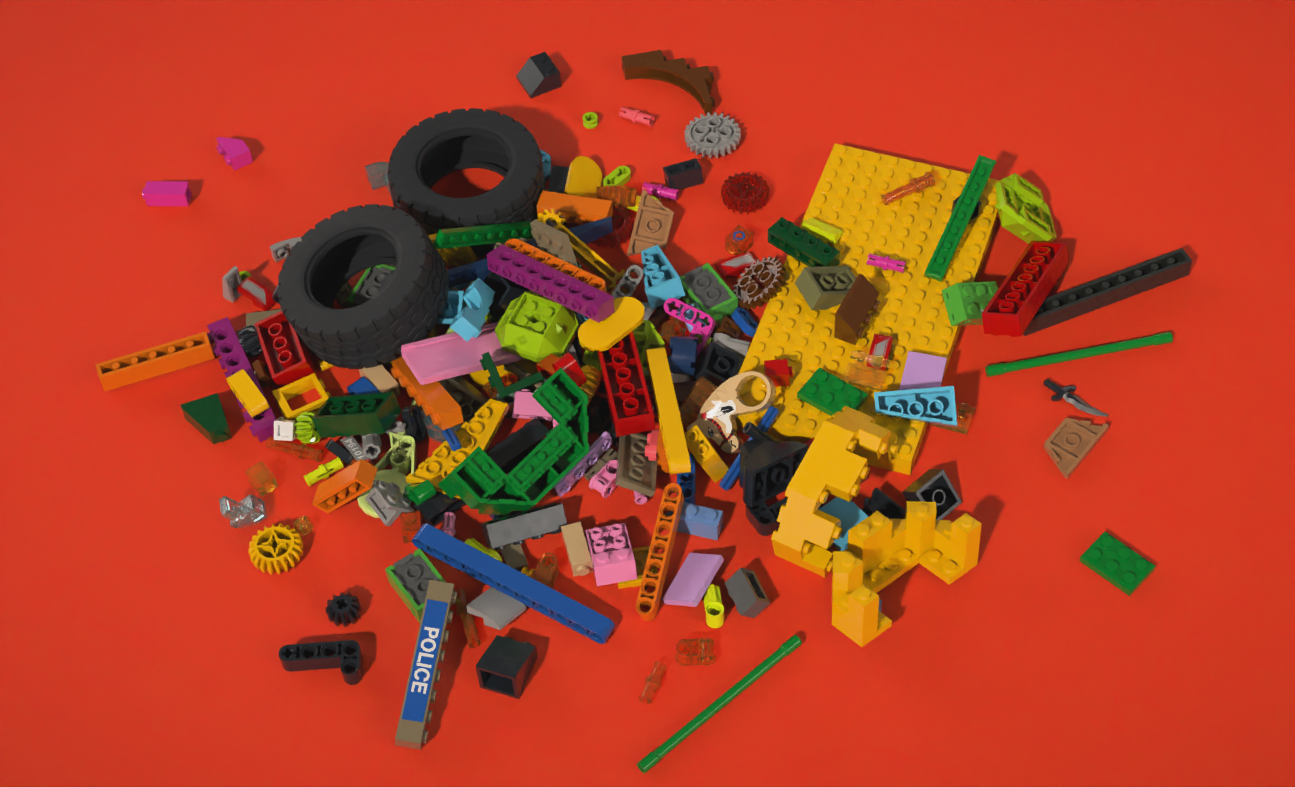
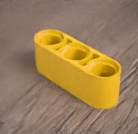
[226,369,270,418]

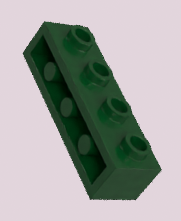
[768,217,840,267]

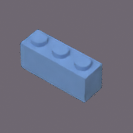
[665,502,723,541]

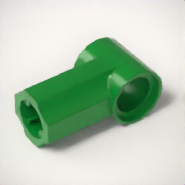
[403,480,436,505]

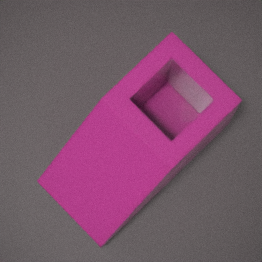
[216,137,253,171]

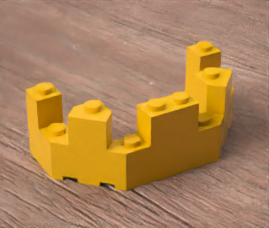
[771,406,899,578]
[832,501,982,647]

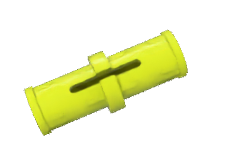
[304,457,344,487]

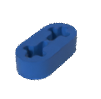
[731,307,759,337]

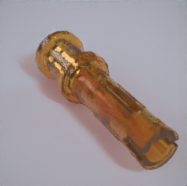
[881,171,935,205]

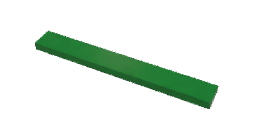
[924,155,996,282]
[433,221,534,249]

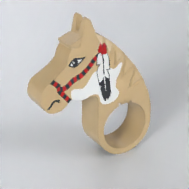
[687,371,776,454]

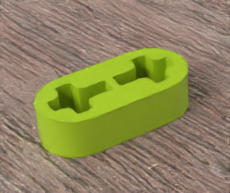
[603,166,631,193]

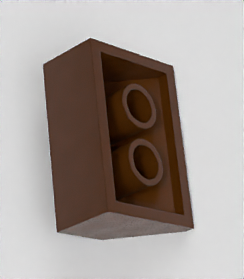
[834,273,881,345]

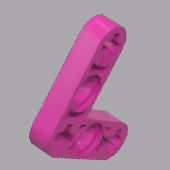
[664,298,715,362]

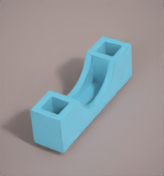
[450,278,495,341]

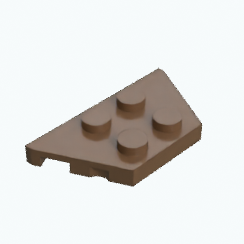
[627,190,674,256]
[1043,418,1109,479]

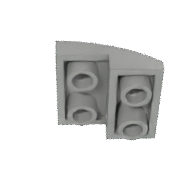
[466,587,526,630]

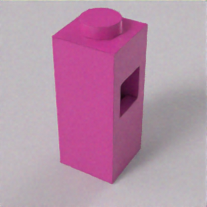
[142,181,192,206]

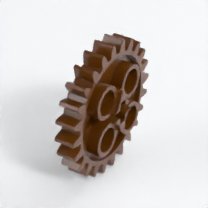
[732,256,787,310]

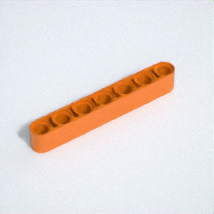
[505,239,607,293]
[636,483,684,621]

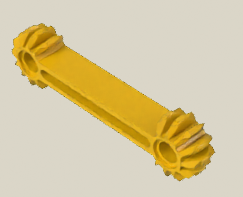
[536,209,636,297]

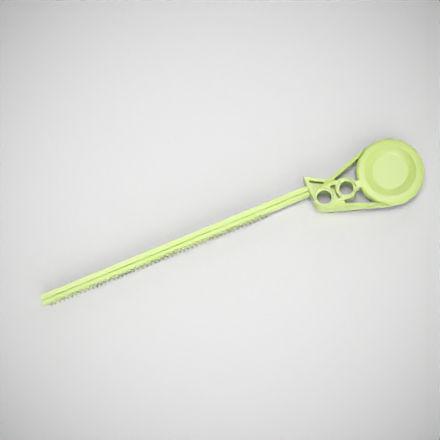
[357,280,475,518]

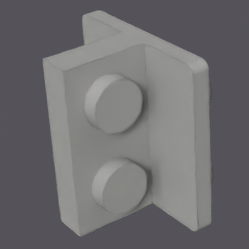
[365,480,414,526]

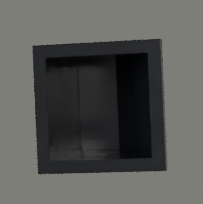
[484,271,532,317]
[476,635,537,699]

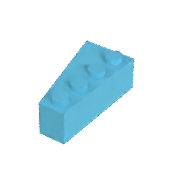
[641,245,685,309]
[874,386,958,428]

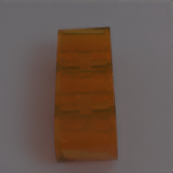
[679,376,718,432]

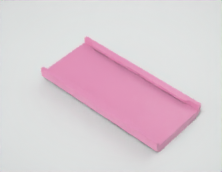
[401,322,526,385]

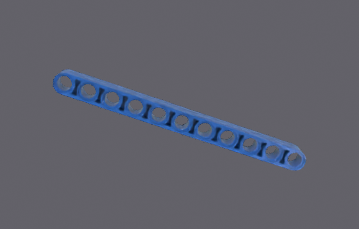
[412,524,615,644]

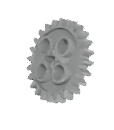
[684,112,741,159]

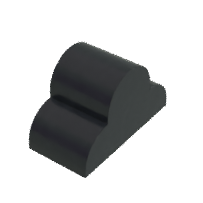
[739,439,808,508]

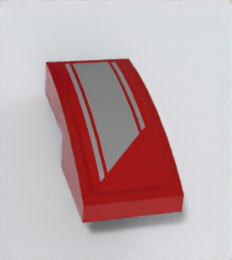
[715,252,756,279]
[237,276,277,311]
[866,334,893,372]

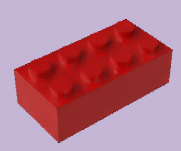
[254,311,315,388]

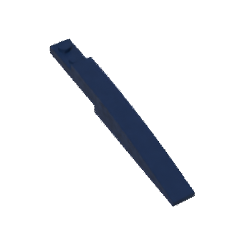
[447,217,613,288]

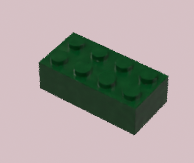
[312,392,401,438]

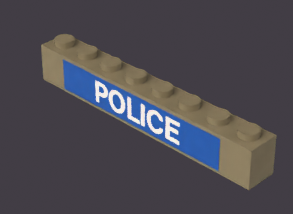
[395,580,457,750]

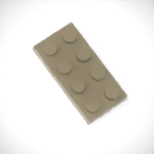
[615,433,657,497]

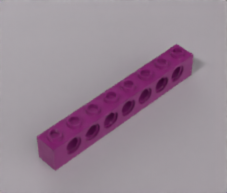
[487,244,614,323]
[207,317,276,442]

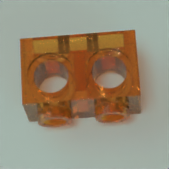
[596,186,637,208]

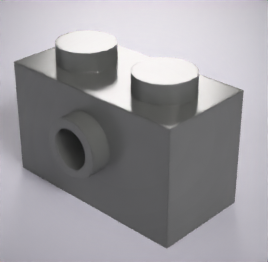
[725,568,770,618]

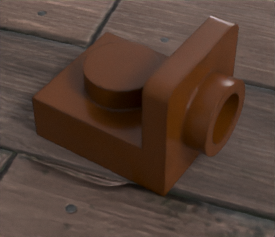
[711,316,741,339]
[252,360,274,389]

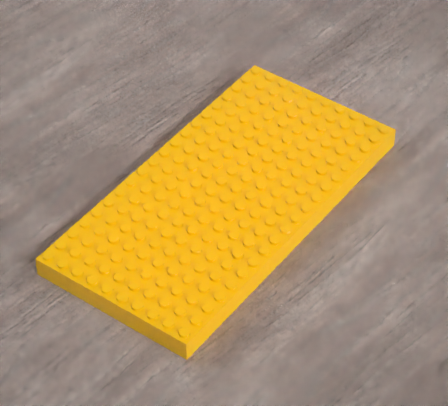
[735,143,1000,475]

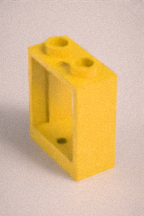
[272,373,331,424]
[684,425,729,483]

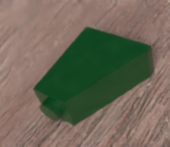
[180,393,232,444]

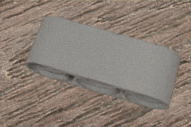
[611,265,643,298]

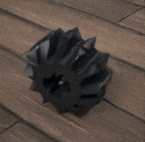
[237,325,263,358]
[326,591,361,627]

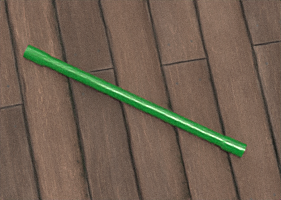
[985,332,1173,377]
[637,635,802,774]

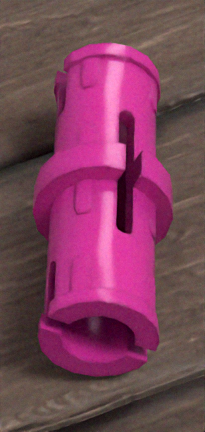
[642,182,679,201]
[866,253,906,273]

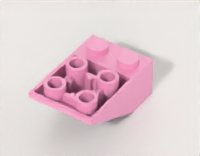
[585,523,637,586]

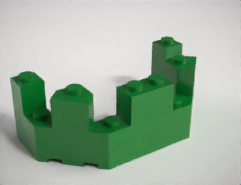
[437,368,589,515]

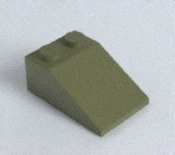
[795,266,856,310]

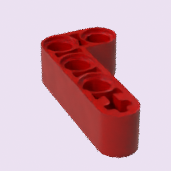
[536,352,587,387]

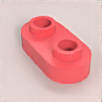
[645,429,659,461]

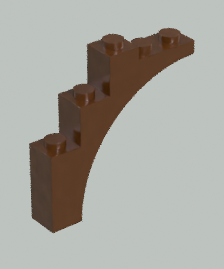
[621,50,715,115]

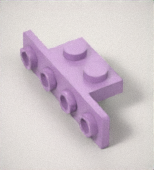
[553,431,613,497]

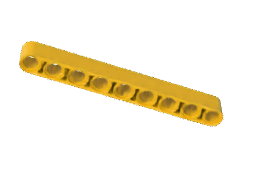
[645,347,691,475]

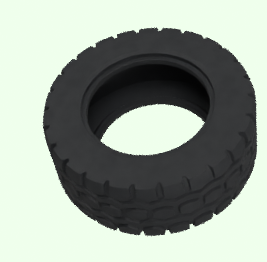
[387,108,546,258]
[278,204,449,369]

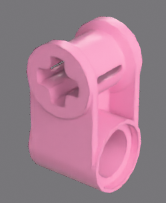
[589,460,618,498]

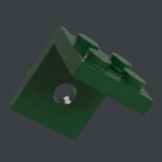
[480,351,544,398]

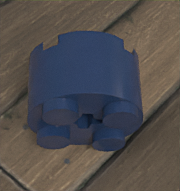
[668,336,698,376]

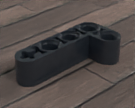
[746,497,825,536]
[278,640,363,685]

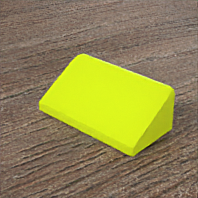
[802,218,843,245]

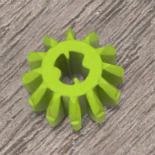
[294,412,323,444]

